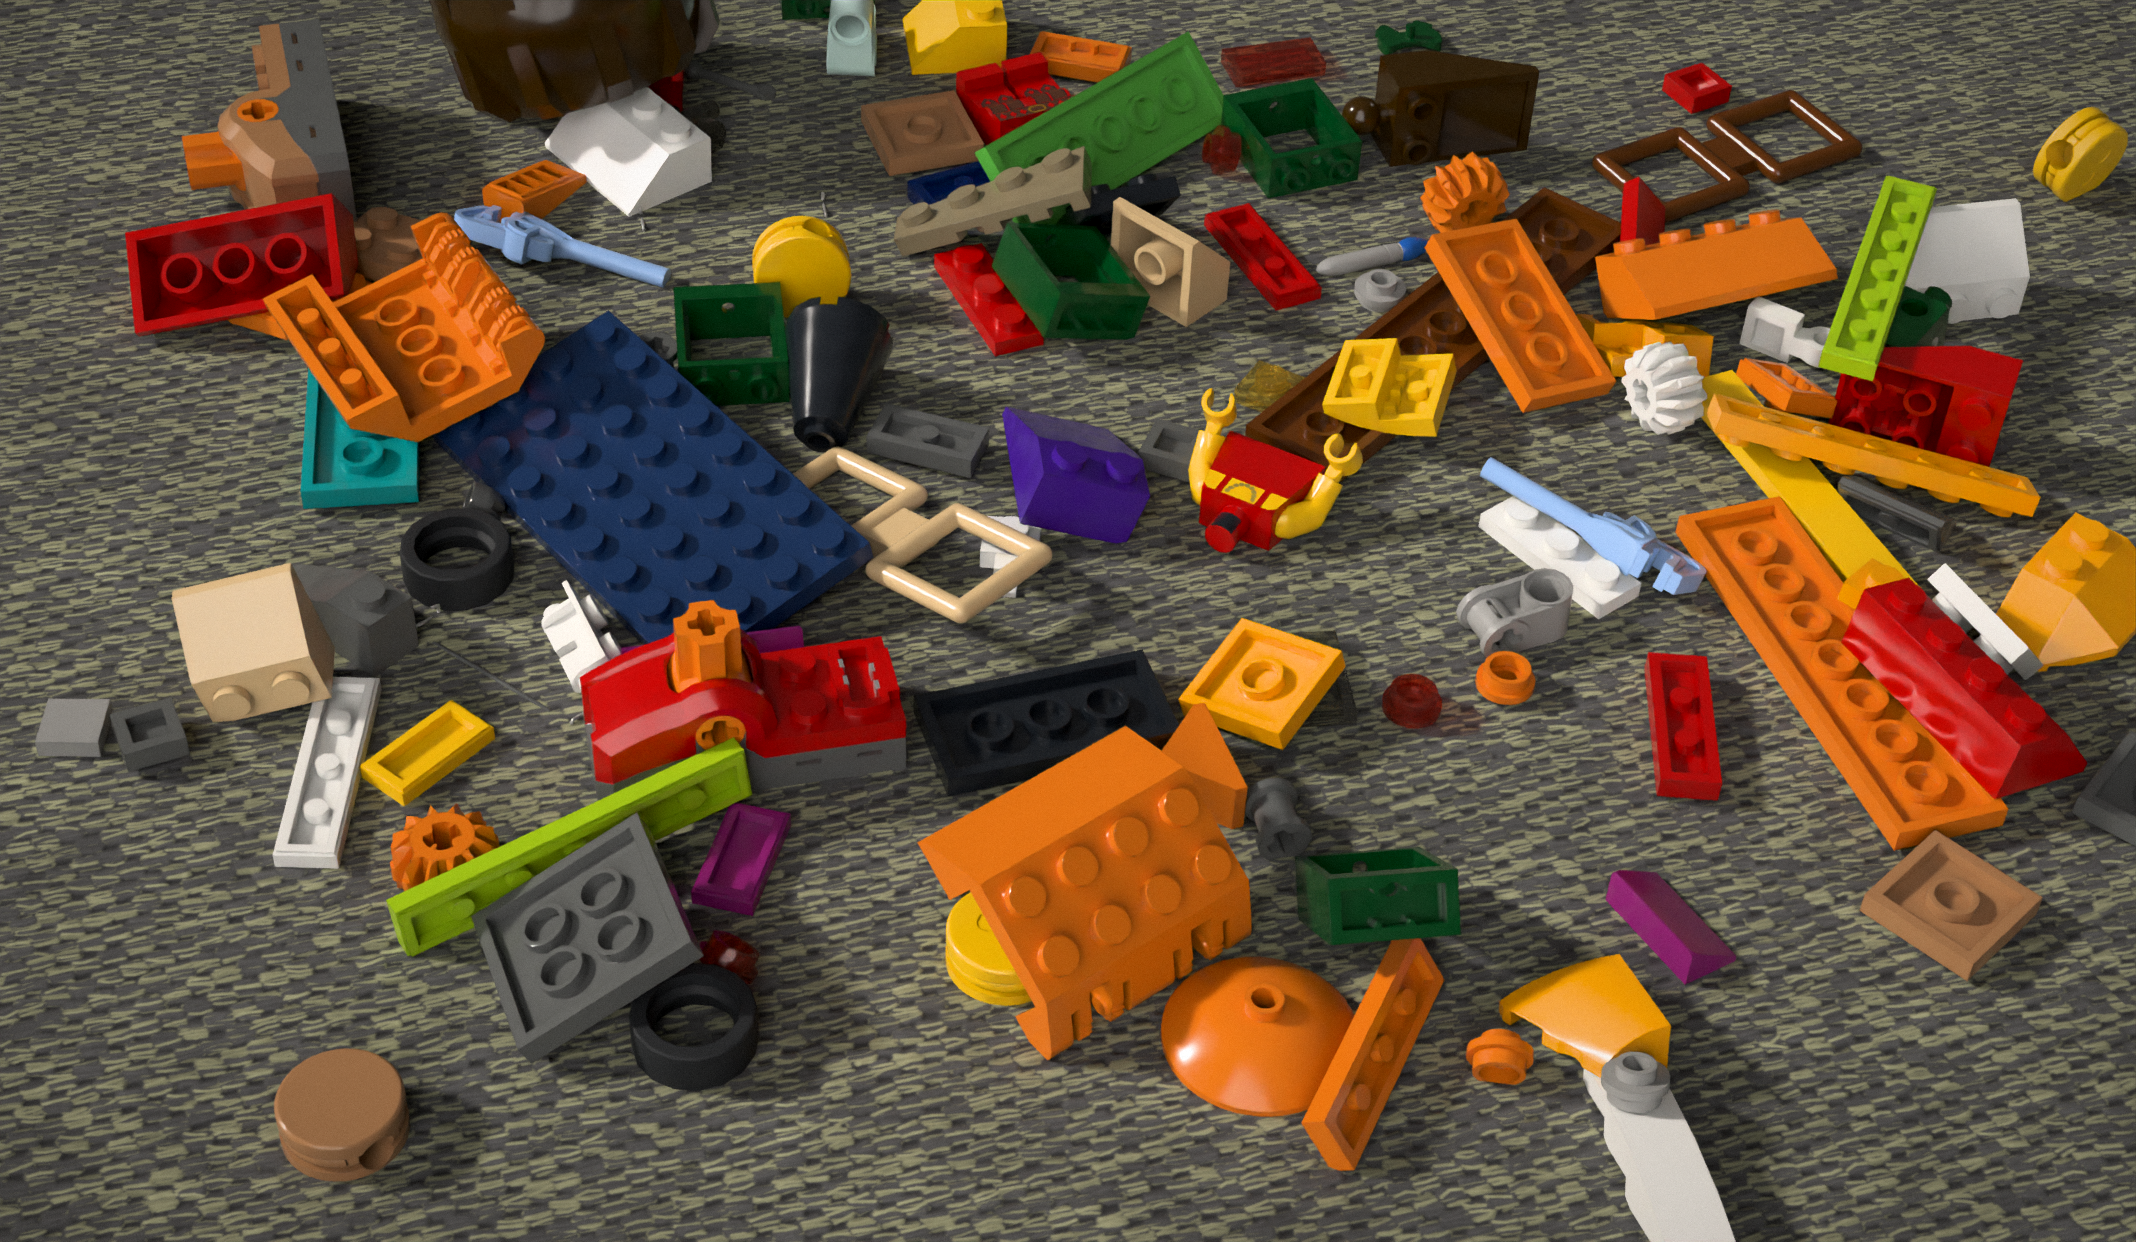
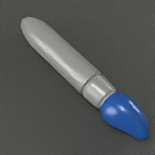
[1316,237,1428,276]

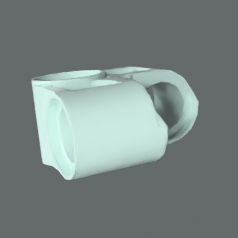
[826,0,877,76]

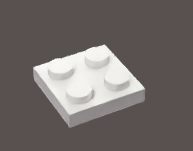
[1927,563,2043,680]

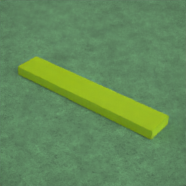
[1818,176,1937,381]
[386,737,752,957]

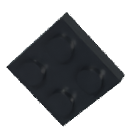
[1056,174,1181,235]

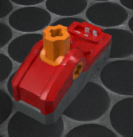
[580,600,906,800]

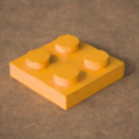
[1178,618,1346,750]

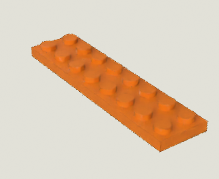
[1675,496,2009,851]

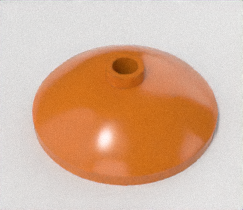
[1161,957,1354,1117]

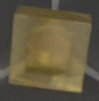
[1234,360,1305,413]

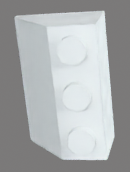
[545,87,712,217]
[1905,198,2030,324]

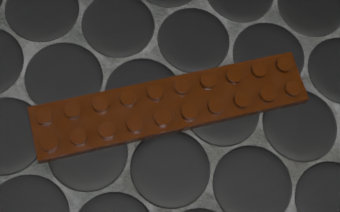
[1245,187,1621,484]

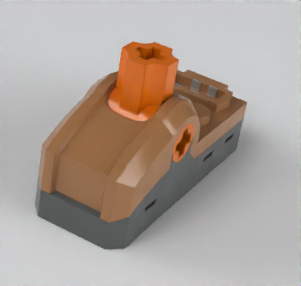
[182,19,357,222]

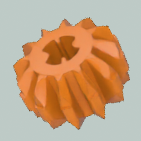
[1420,152,1510,233]
[390,803,500,891]

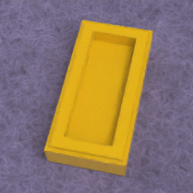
[360,700,495,807]

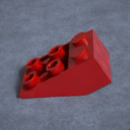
[1828,346,2023,467]

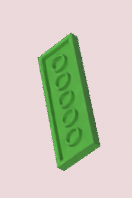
[975,31,1224,224]

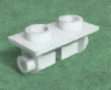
[541,580,621,693]

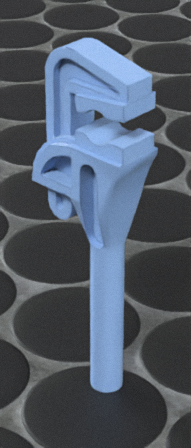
[454,205,671,288]
[1480,457,1707,595]

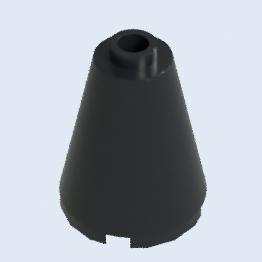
[785,297,893,452]

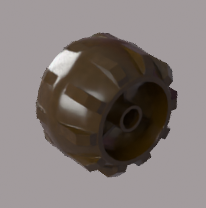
[429,0,720,122]

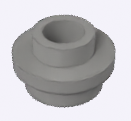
[1354,269,1406,312]
[1601,1052,1671,1113]

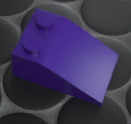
[1002,406,1150,543]

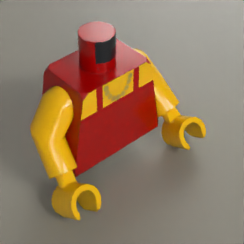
[1188,388,1363,553]

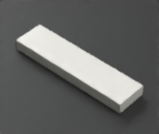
[273,677,382,869]

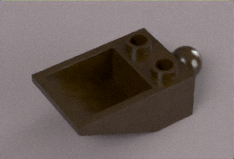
[1342,50,1540,167]

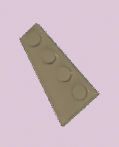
[894,146,1092,257]

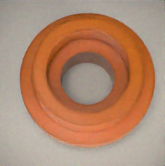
[1475,651,1536,705]
[1466,1029,1534,1085]

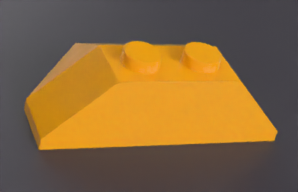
[1996,512,2136,672]

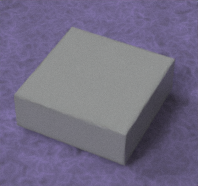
[35,698,113,757]

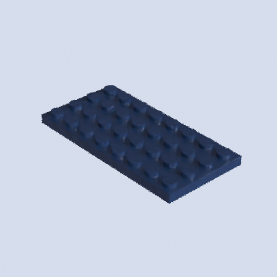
[432,310,874,645]

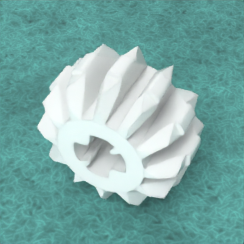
[1622,341,1707,435]

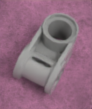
[1456,568,1573,658]

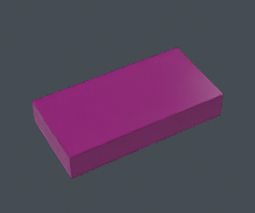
[691,803,791,916]

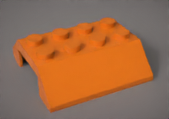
[263,212,545,442]
[917,726,1252,1060]

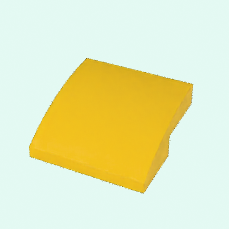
[1322,338,1457,437]

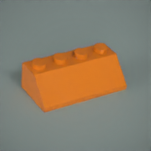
[1595,209,1838,320]

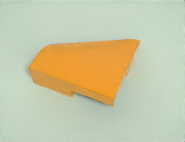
[1577,314,1714,377]
[1499,954,1671,1078]

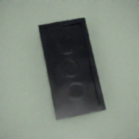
[914,649,1179,797]

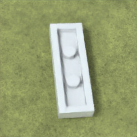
[1479,496,1641,619]

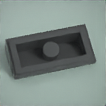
[1838,476,1957,552]

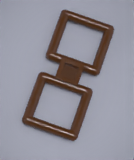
[1592,90,1863,223]

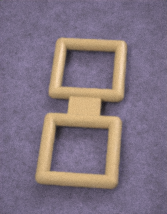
[793,446,1053,624]

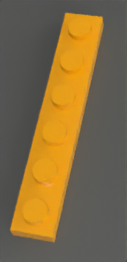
[1707,393,2041,517]

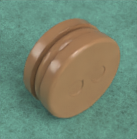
[274,1048,410,1182]

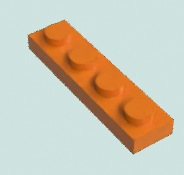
[1301,938,1445,1171]

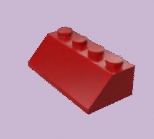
[125,193,358,337]
[1841,577,2087,800]

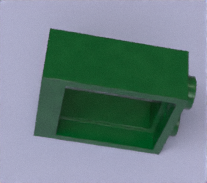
[1220,78,1362,199]
[992,222,1151,340]
[673,282,789,406]
[1295,847,1461,945]

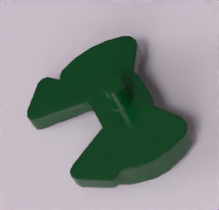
[1375,20,1442,55]

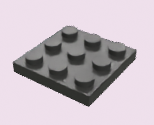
[471,813,704,1064]

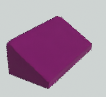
[1605,870,1736,985]

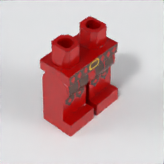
[956,52,1074,145]

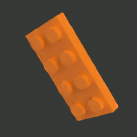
[1424,219,1617,413]

